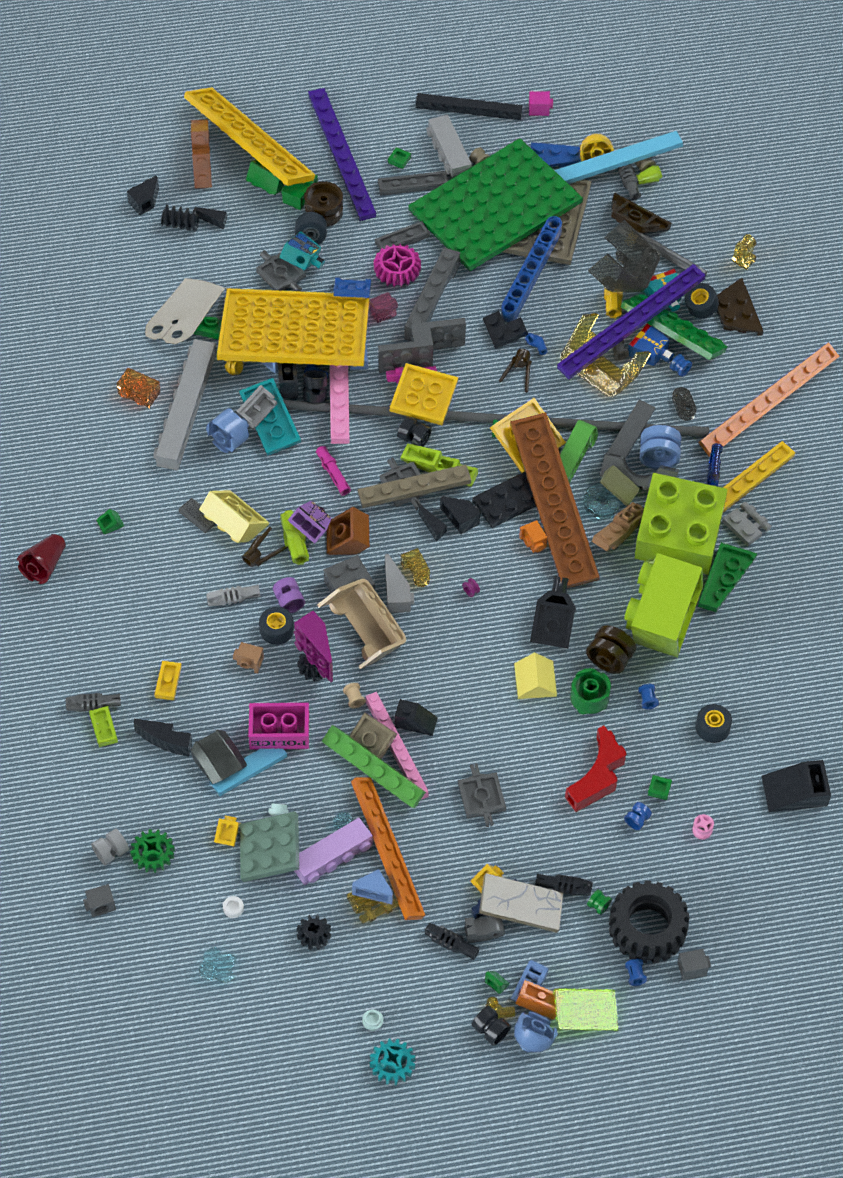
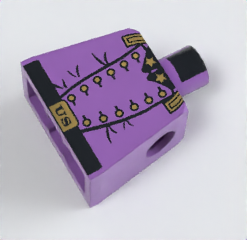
[288,501,331,544]

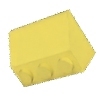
[199,490,270,543]

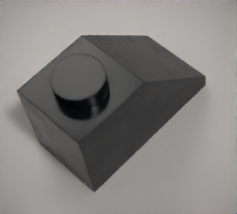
[440,496,481,534]
[395,699,438,736]

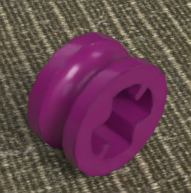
[462,578,480,597]

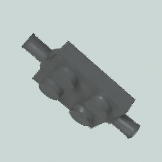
[256,250,306,291]
[380,458,430,510]
[458,763,506,827]

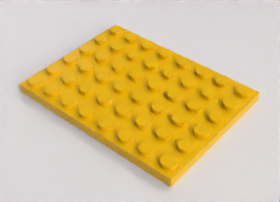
[217,288,370,367]

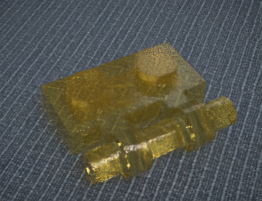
[346,892,399,924]

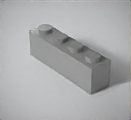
[426,114,472,179]

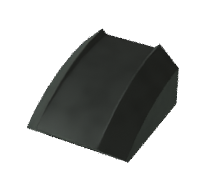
[191,730,247,784]

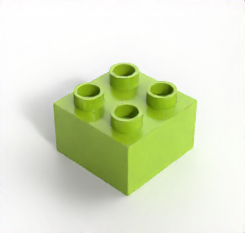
[634,473,728,575]
[624,553,703,658]

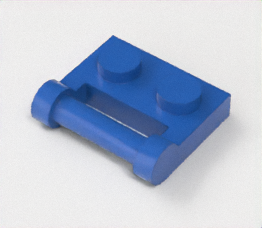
[333,277,371,298]

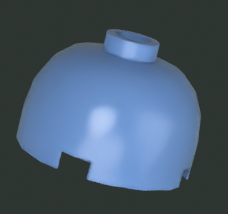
[514,1012,558,1052]

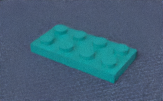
[239,378,301,456]

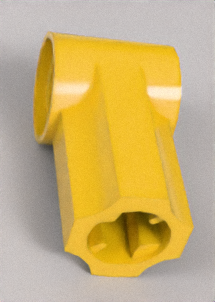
[604,284,623,318]

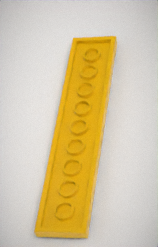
[184,87,315,186]

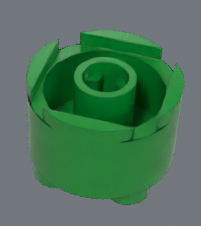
[570,668,611,715]

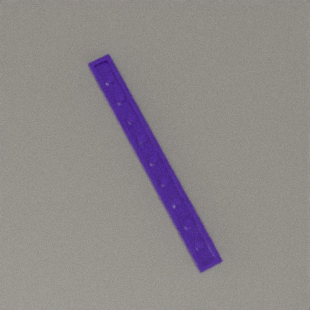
[308,88,376,221]
[557,264,706,380]

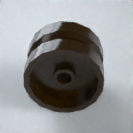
[305,181,343,227]
[586,625,637,674]

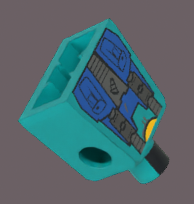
[279,231,325,270]

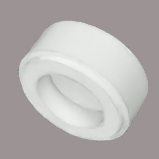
[223,896,244,918]

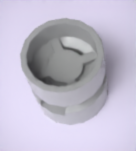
[91,828,129,866]

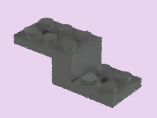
[378,318,466,373]

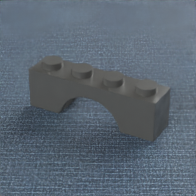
[600,452,679,491]

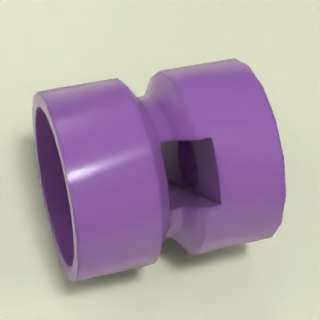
[273,577,305,613]

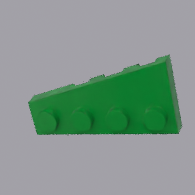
[698,542,757,612]

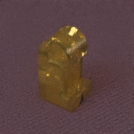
[732,234,757,270]
[401,548,430,587]

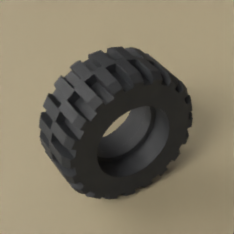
[609,881,689,964]

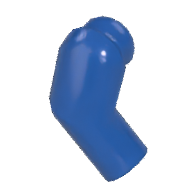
[525,333,548,355]

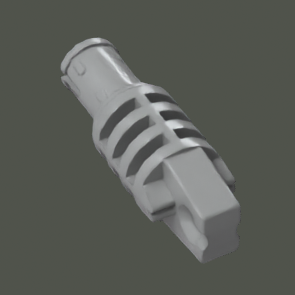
[206,585,261,606]

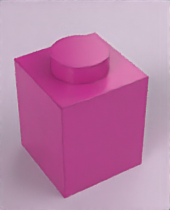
[529,91,553,116]

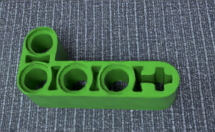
[560,419,598,484]

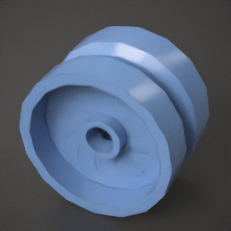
[639,425,681,469]

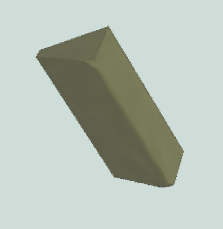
[600,465,639,506]

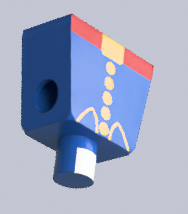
[628,323,674,366]

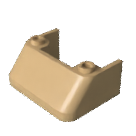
[317,579,406,669]

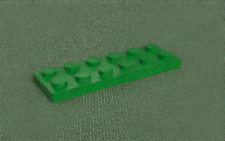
[621,294,728,360]

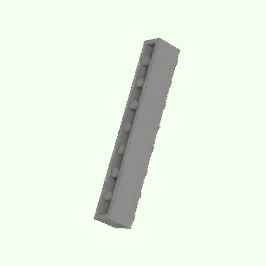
[153,339,216,470]

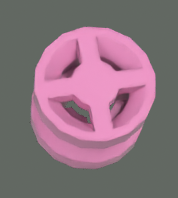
[692,814,714,840]

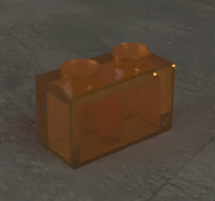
[117,368,161,408]

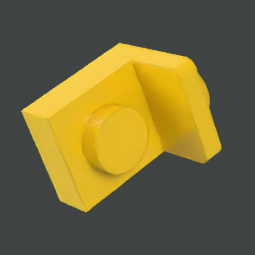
[214,815,241,846]
[470,864,504,893]

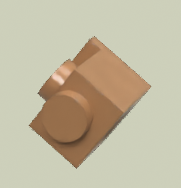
[233,642,264,674]

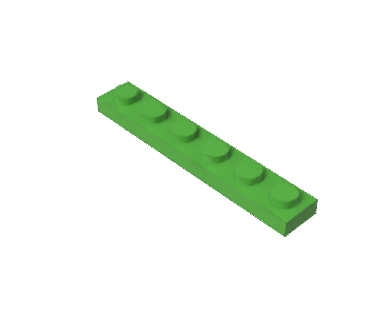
[321,725,426,808]

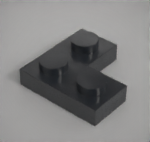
[483,311,528,349]

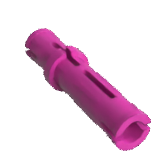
[316,446,351,496]

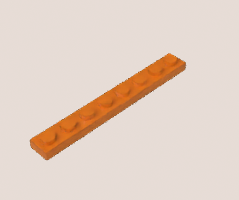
[351,777,425,920]

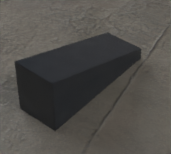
[194,207,227,229]
[419,506,447,541]

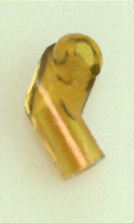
[486,997,515,1018]

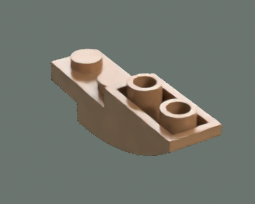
[591,502,644,551]

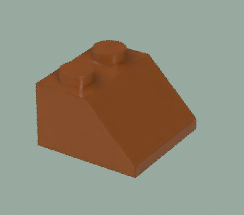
[327,507,370,555]

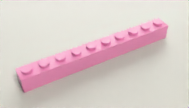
[365,692,429,800]

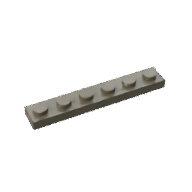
[358,464,471,508]

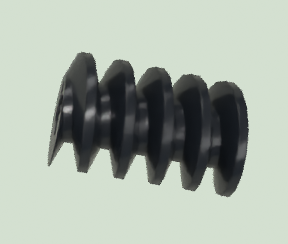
[161,204,200,232]

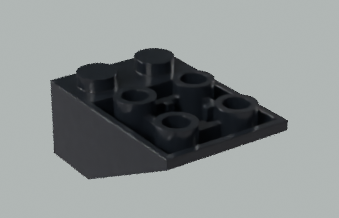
[761,760,831,812]

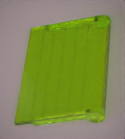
[553,988,619,1031]

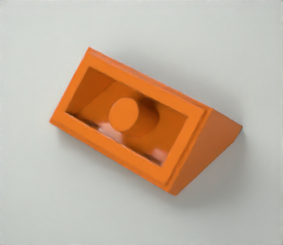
[516,980,563,1019]

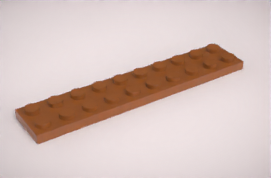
[510,412,600,589]

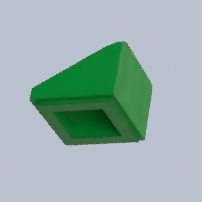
[96,509,124,535]
[485,971,510,994]

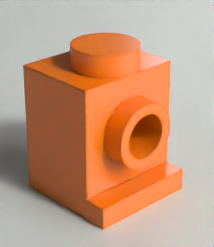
[519,520,547,553]

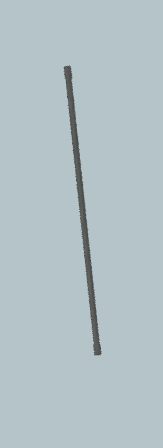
[283,400,709,438]

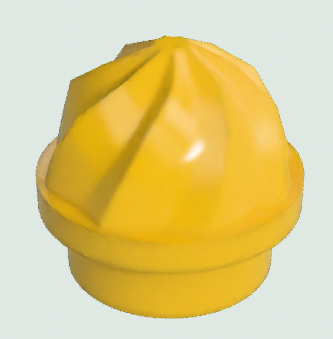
[225,361,243,375]

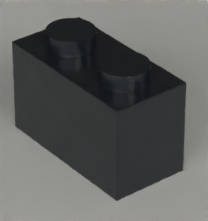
[277,363,298,399]

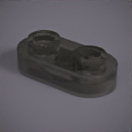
[672,387,697,421]

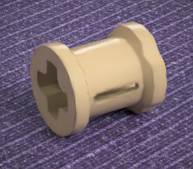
[343,683,366,709]

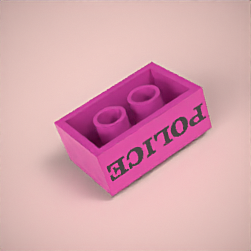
[248,703,309,749]

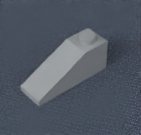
[385,554,414,613]

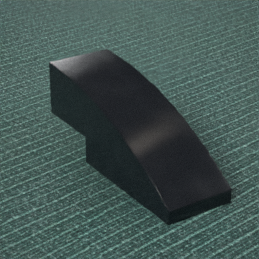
[133,719,192,757]

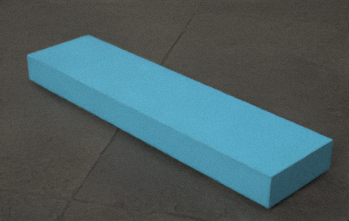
[209,749,287,796]

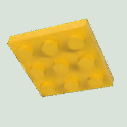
[389,363,458,426]
[490,398,566,473]

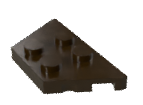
[611,193,672,233]
[716,278,764,336]

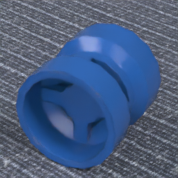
[624,802,652,830]

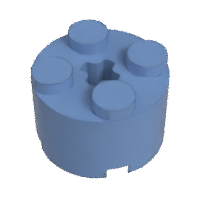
[206,408,249,453]

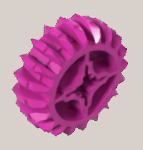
[374,243,421,288]

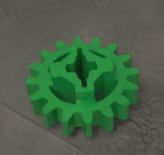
[130,829,175,873]

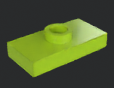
[89,706,118,747]

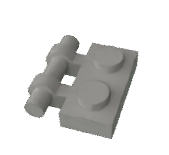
[722,501,772,547]

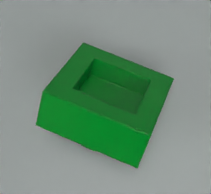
[388,147,411,169]
[647,775,672,801]

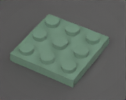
[240,811,300,882]

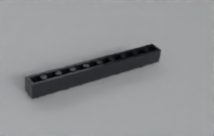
[416,93,523,120]

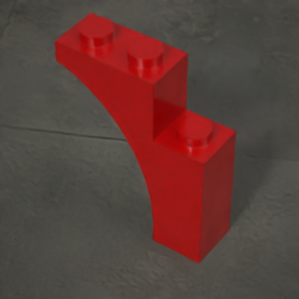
[565,725,627,812]

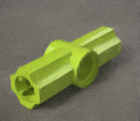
[280,510,309,565]

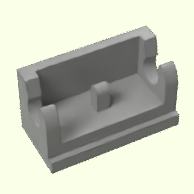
[236,385,277,430]

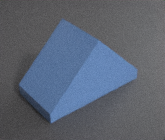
[352,869,393,905]

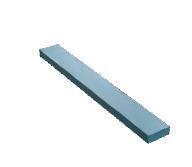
[554,131,683,184]

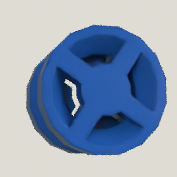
[669,354,692,377]

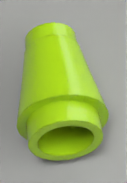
[636,165,663,185]

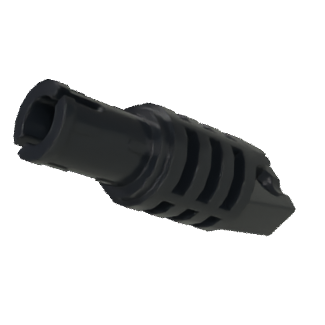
[535,873,593,896]
[425,923,480,960]

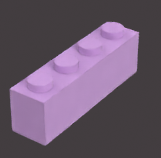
[294,818,373,886]

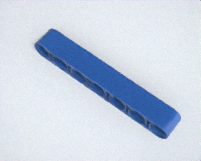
[501,216,562,322]

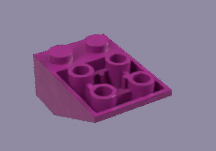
[294,610,333,683]

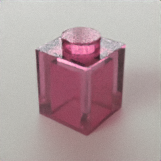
[369,292,398,323]

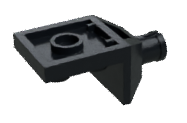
[530,576,576,649]

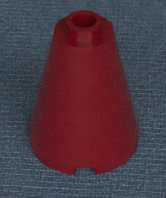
[17,534,66,584]

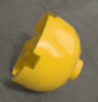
[580,134,614,161]

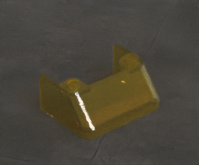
[560,313,651,397]

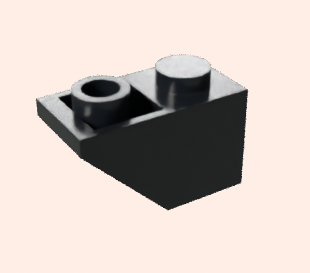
[127,176,159,215]

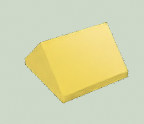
[514,652,557,699]

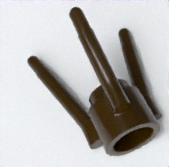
[499,348,532,393]
[242,527,288,567]

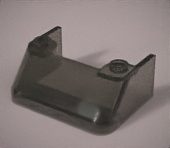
[588,220,660,292]

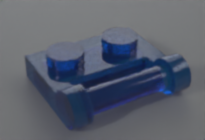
[707,443,723,486]

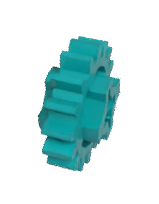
[370,1038,416,1085]

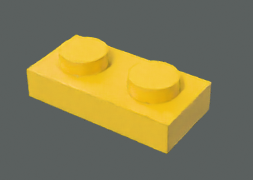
[155,661,182,701]

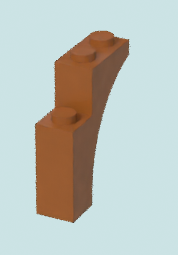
[191,119,212,188]

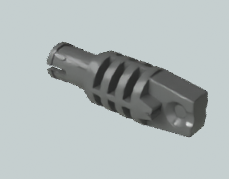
[618,164,641,200]
[65,693,121,712]

